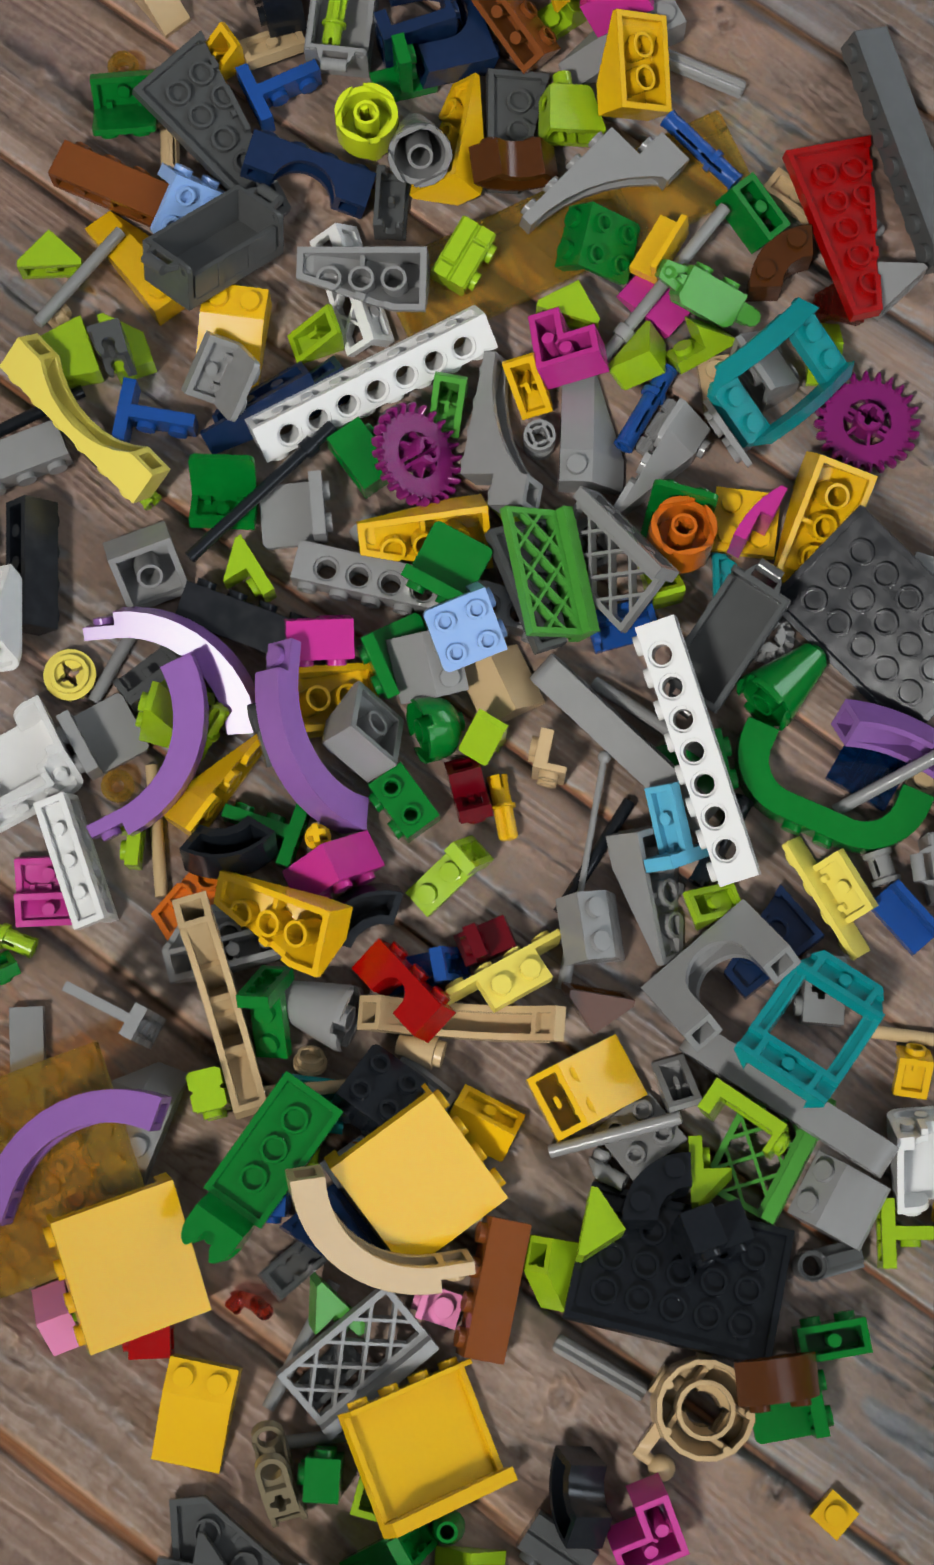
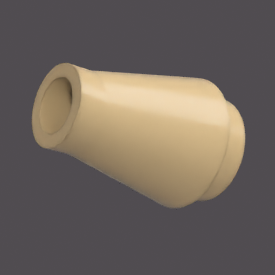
[395,1034,447,1070]

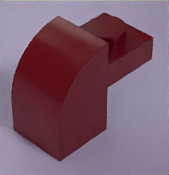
[444,756,494,824]
[453,915,518,967]

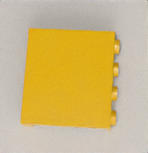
[324,1083,508,1255]
[42,1172,212,1355]
[337,1356,518,1539]

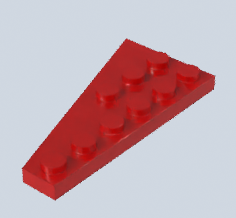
[782,135,883,322]

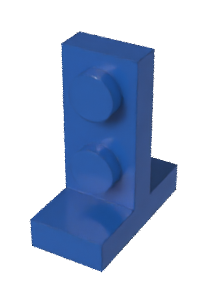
[235,59,322,132]
[112,377,199,443]
[389,946,471,996]

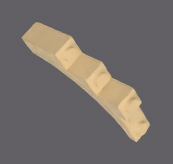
[171,890,267,1120]

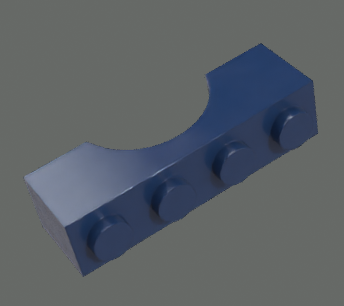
[240,129,376,219]

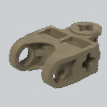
[251,1420,308,1528]

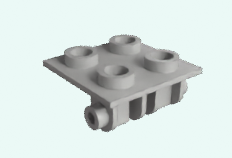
[594,1090,688,1181]

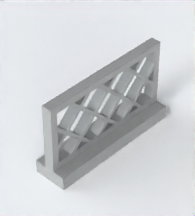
[573,486,680,633]
[62,981,167,1049]
[275,1288,439,1441]

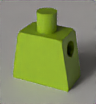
[538,70,606,147]
[41,315,105,388]

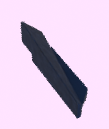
[200,355,350,454]

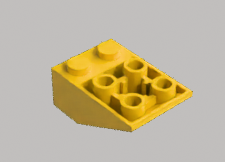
[525,1034,648,1142]

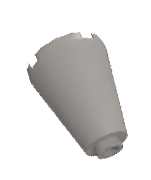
[388,113,453,188]
[285,980,364,1052]

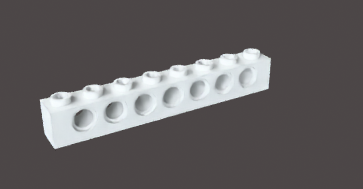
[244,304,498,463]
[632,614,761,887]

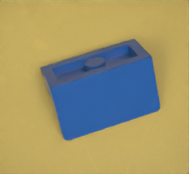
[871,879,934,956]

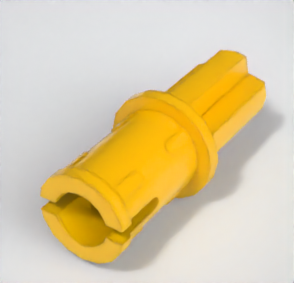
[486,774,518,841]
[305,823,331,850]

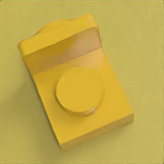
[891,1043,934,1100]

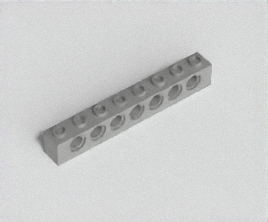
[290,540,529,644]

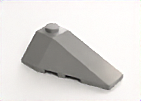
[558,0,687,85]
[296,246,430,312]
[558,375,624,495]
[613,398,711,517]
[606,825,684,966]

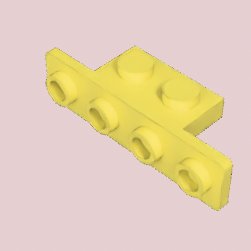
[782,836,879,961]
[444,929,561,1013]

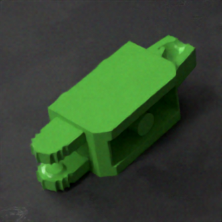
[655,259,761,328]

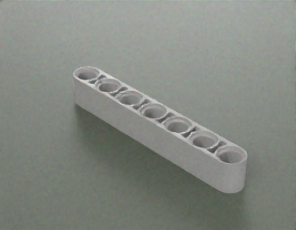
[530,653,720,833]
[678,1034,899,1178]

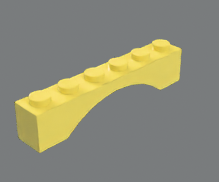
[0,333,171,503]

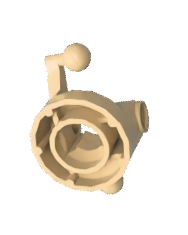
[632,1352,755,1482]

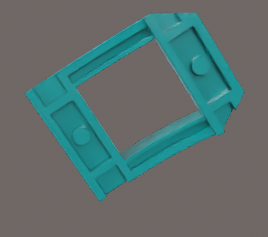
[707,297,855,448]
[734,950,885,1108]

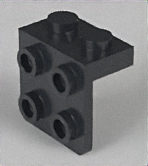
[331,1044,428,1138]

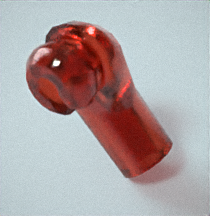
[225,1290,273,1320]

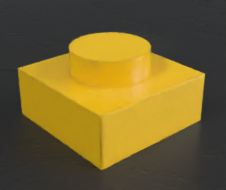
[808,1488,859,1541]

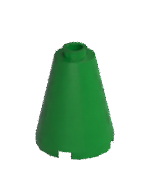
[737,643,827,731]

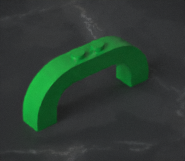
[734,717,934,854]

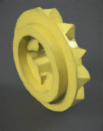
[43,649,97,702]

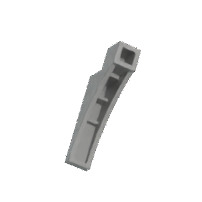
[519,127,689,234]
[460,351,543,514]

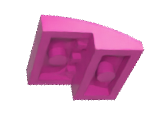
[616,260,690,339]
[727,485,788,558]
[14,856,72,927]

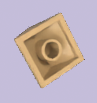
[464,644,545,723]

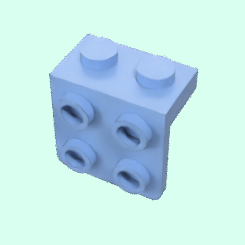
[150,162,224,234]
[423,581,508,672]

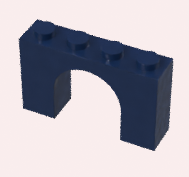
[389,0,500,89]

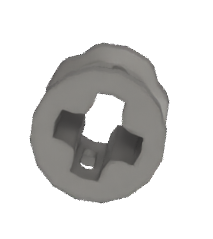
[862,847,902,888]

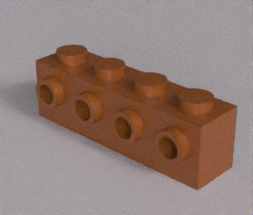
[471,0,561,74]
[48,140,169,227]
[453,1215,532,1365]

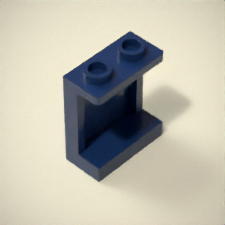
[373,0,461,69]

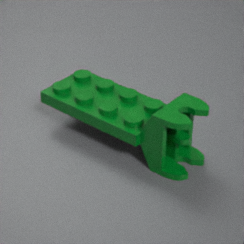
[181,1071,344,1264]

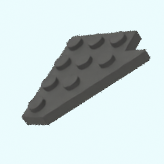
[169,1495,285,1565]

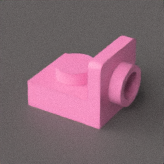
[411,1288,462,1330]

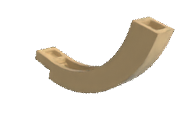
[357,995,566,1043]
[285,1164,476,1295]

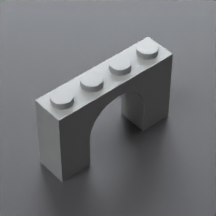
[641,899,802,1052]

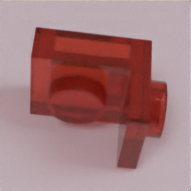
[812,284,864,326]

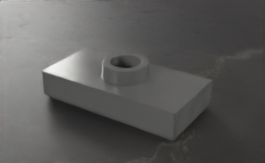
[258,1241,328,1302]
[296,1344,361,1411]

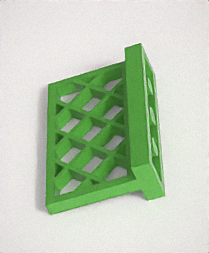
[500,505,600,642]
[710,1095,836,1226]

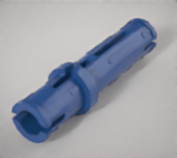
[660,110,743,190]
[614,363,678,453]

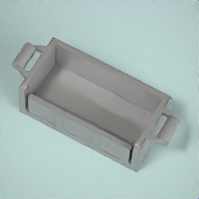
[304,0,379,78]

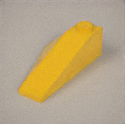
[409,72,484,206]
[84,211,185,326]
[773,451,878,583]
[356,494,493,569]
[163,734,263,836]
[213,870,353,978]

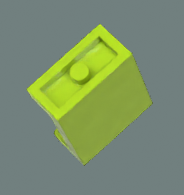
[697,1078,791,1160]

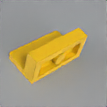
[629,214,689,284]
[449,1084,526,1162]

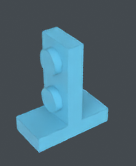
[643,781,709,873]

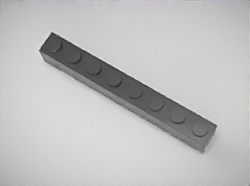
[841,26,934,275]

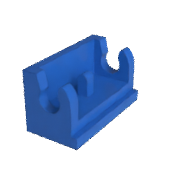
[590,599,657,654]

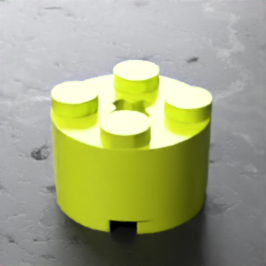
[334,82,399,161]

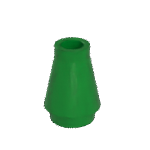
[430,1510,465,1545]

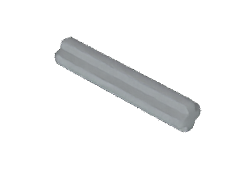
[668,48,746,98]
[552,1334,648,1401]

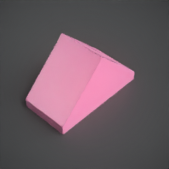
[31,1280,79,1356]

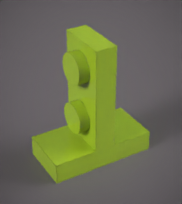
[405,835,494,917]
[876,1198,934,1269]

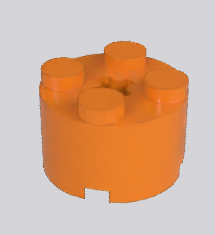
[646,496,718,573]

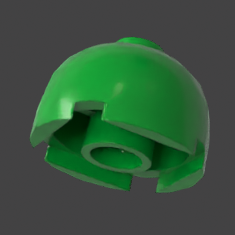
[406,696,466,764]

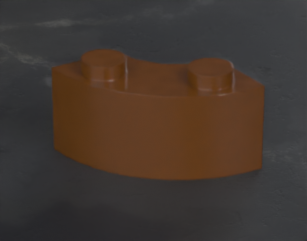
[469,137,559,191]
[745,225,813,302]
[734,1351,820,1413]

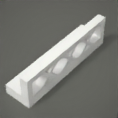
[309,223,395,357]
[33,792,119,930]

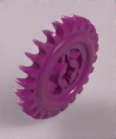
[813,370,921,473]
[371,402,463,507]

